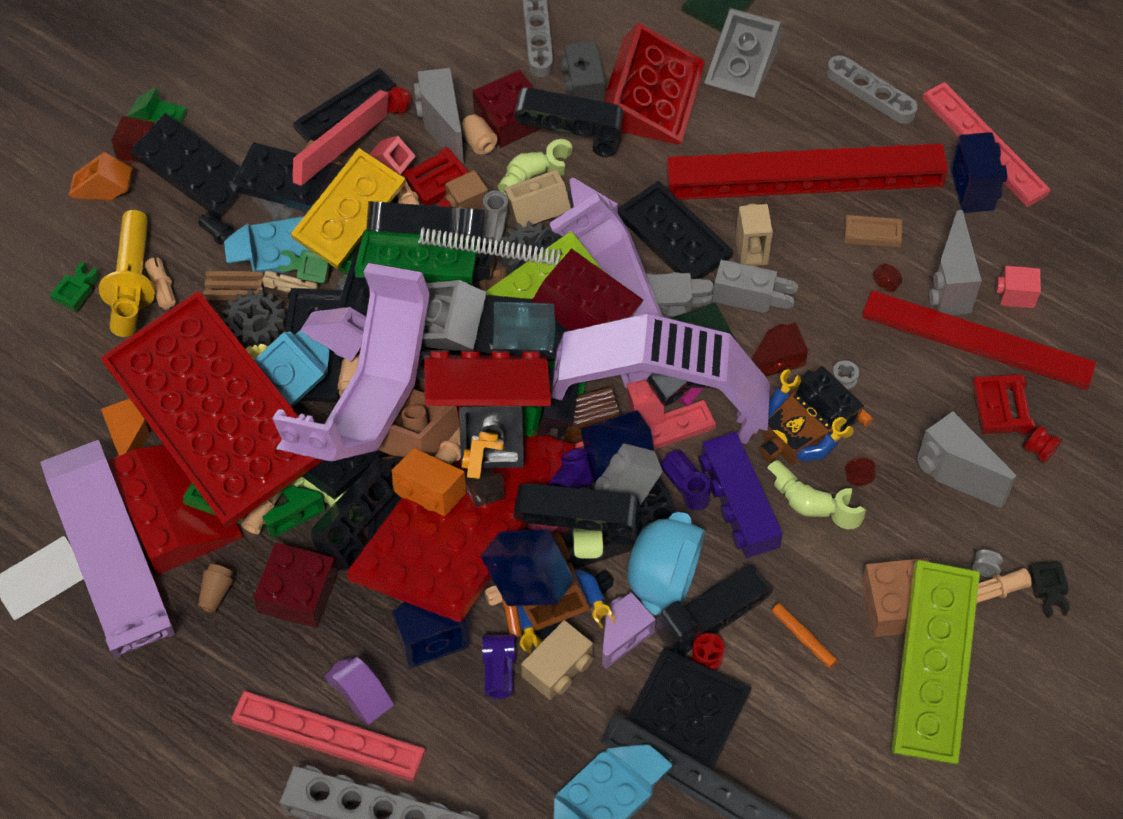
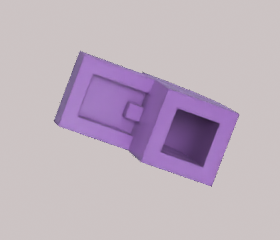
[324,657,394,725]

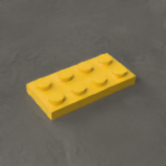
[291,148,405,269]

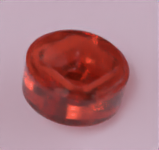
[873,264,902,292]
[845,458,877,486]

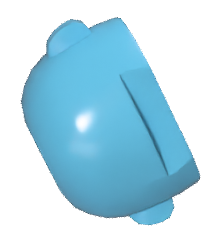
[627,512,705,616]

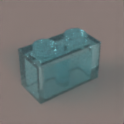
[492,302,555,351]

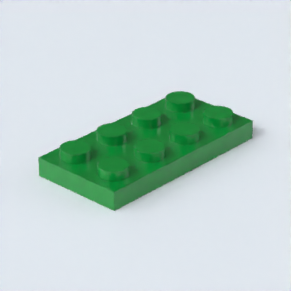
[355,230,478,286]

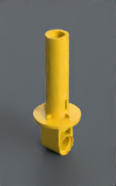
[99,210,155,337]

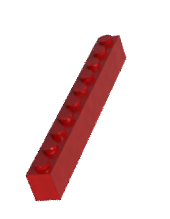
[666,143,948,200]

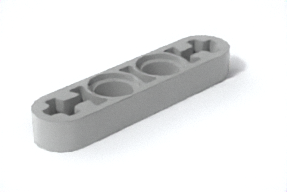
[523,0,553,77]
[827,55,918,124]

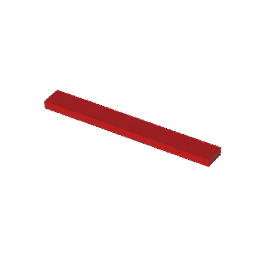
[862,290,1097,390]

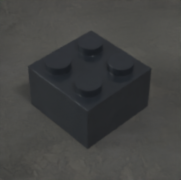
[459,406,524,469]

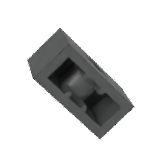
[560,41,605,101]

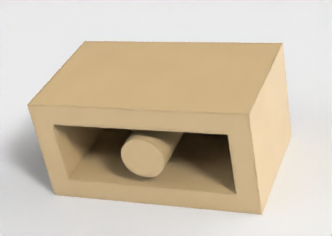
[504,170,571,227]
[735,204,773,266]
[521,620,593,700]

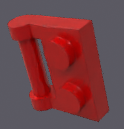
[401,146,469,206]
[972,375,1036,435]

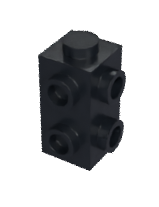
[796,366,864,432]

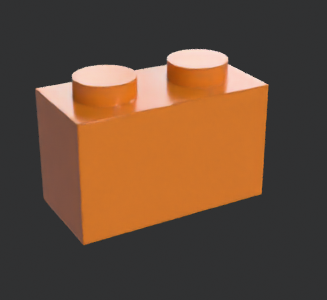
[392,448,466,516]

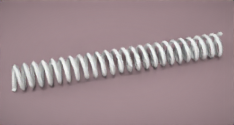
[418,227,561,266]

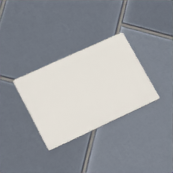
[0,536,84,620]

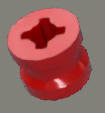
[1024,425,1062,464]
[692,633,725,671]

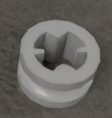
[832,360,859,390]
[972,550,1003,578]

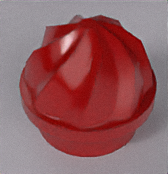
[387,87,412,114]

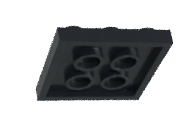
[628,648,752,769]

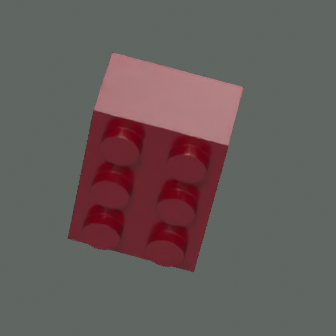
[531,248,644,331]

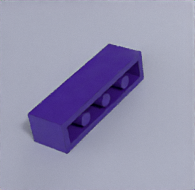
[698,432,783,559]

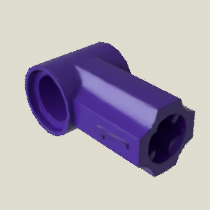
[547,449,594,489]
[660,450,710,510]
[483,634,515,699]

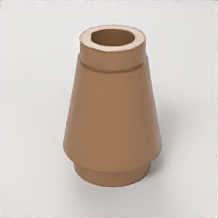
[197,564,233,613]

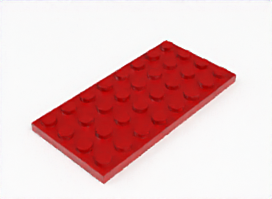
[100,291,324,529]
[347,435,575,623]

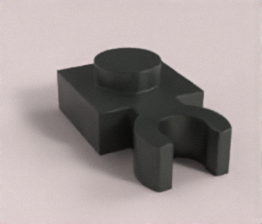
[1028,562,1070,618]

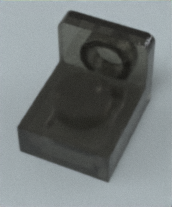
[465,468,505,507]

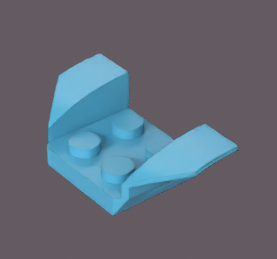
[224,217,310,274]
[254,331,330,407]
[554,745,673,819]

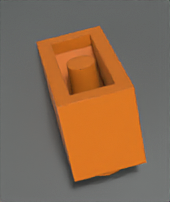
[68,152,132,201]
[101,399,150,456]

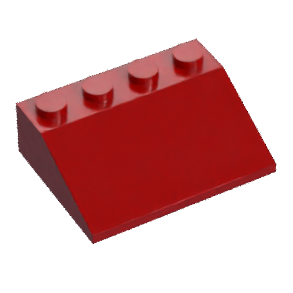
[603,22,705,145]
[424,350,551,406]
[107,445,243,576]

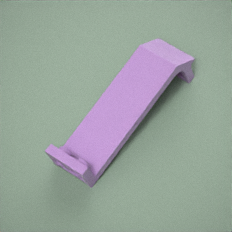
[550,192,663,389]
[40,439,175,659]

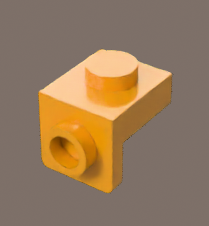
[462,432,504,479]

